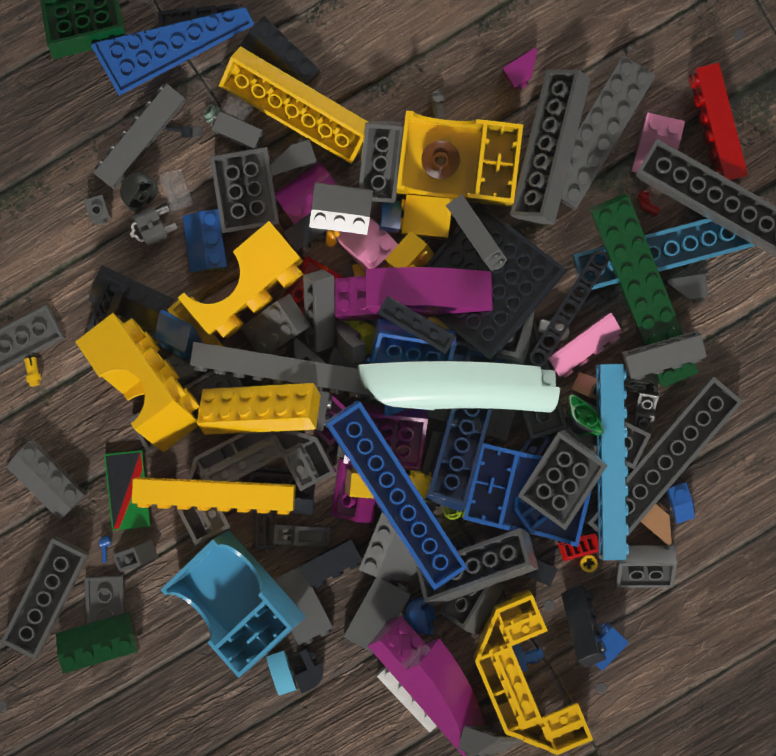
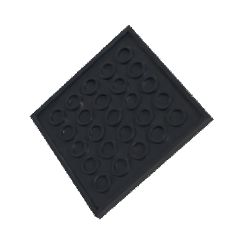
[424,202,567,361]

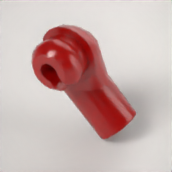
[637,190,660,216]

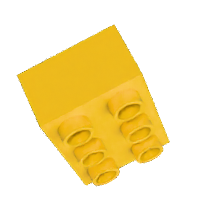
[396,111,523,207]
[178,221,304,339]
[75,313,200,453]

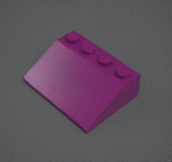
[343,401,428,471]

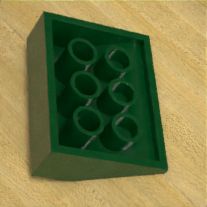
[40,0,127,59]

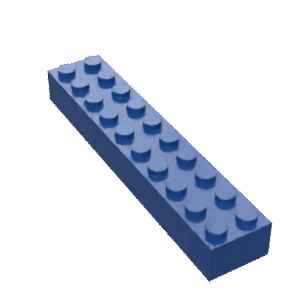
[324,400,467,590]

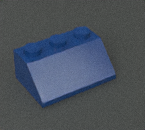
[183,209,228,273]

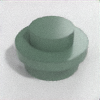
[203,104,220,123]

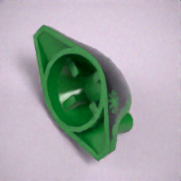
[567,394,604,436]

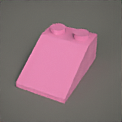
[631,112,685,173]
[336,218,398,272]

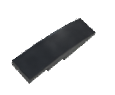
[158,4,238,27]

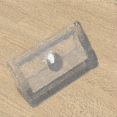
[159,169,193,212]

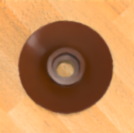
[421,140,460,179]

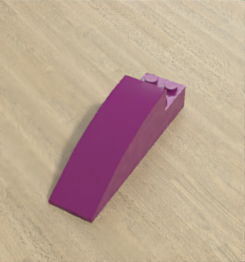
[335,267,493,322]
[368,616,485,756]

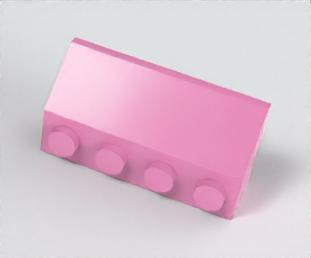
[548,313,622,378]

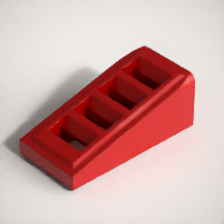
[558,532,599,562]

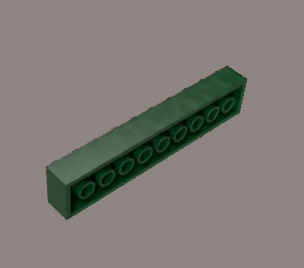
[589,193,698,388]

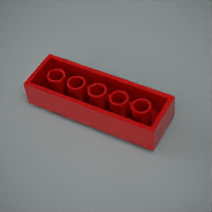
[688,62,748,182]

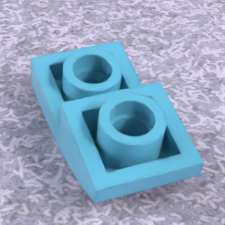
[266,651,297,695]

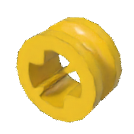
[580,555,598,572]

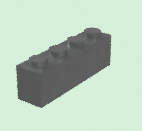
[303,269,336,352]
[622,331,707,380]

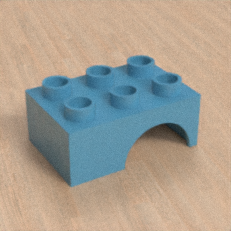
[161,530,307,678]

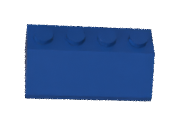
[370,319,456,364]

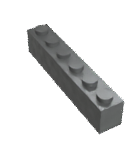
[94,84,187,189]

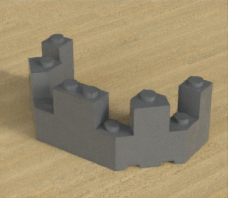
[177,430,337,545]

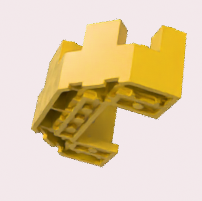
[474,589,593,755]

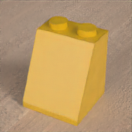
[400,195,453,240]

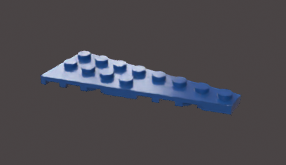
[91,7,255,96]

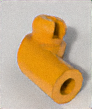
[325,230,340,248]

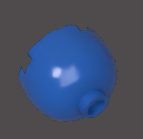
[403,596,436,635]

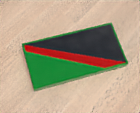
[104,450,151,531]

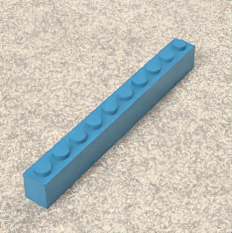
[596,364,629,560]

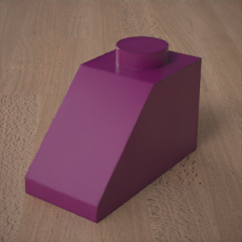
[502,48,537,90]

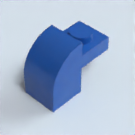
[512,643,544,671]

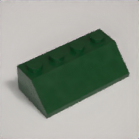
[56,611,140,674]

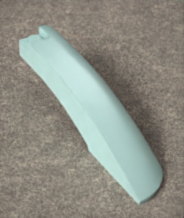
[358,361,560,413]

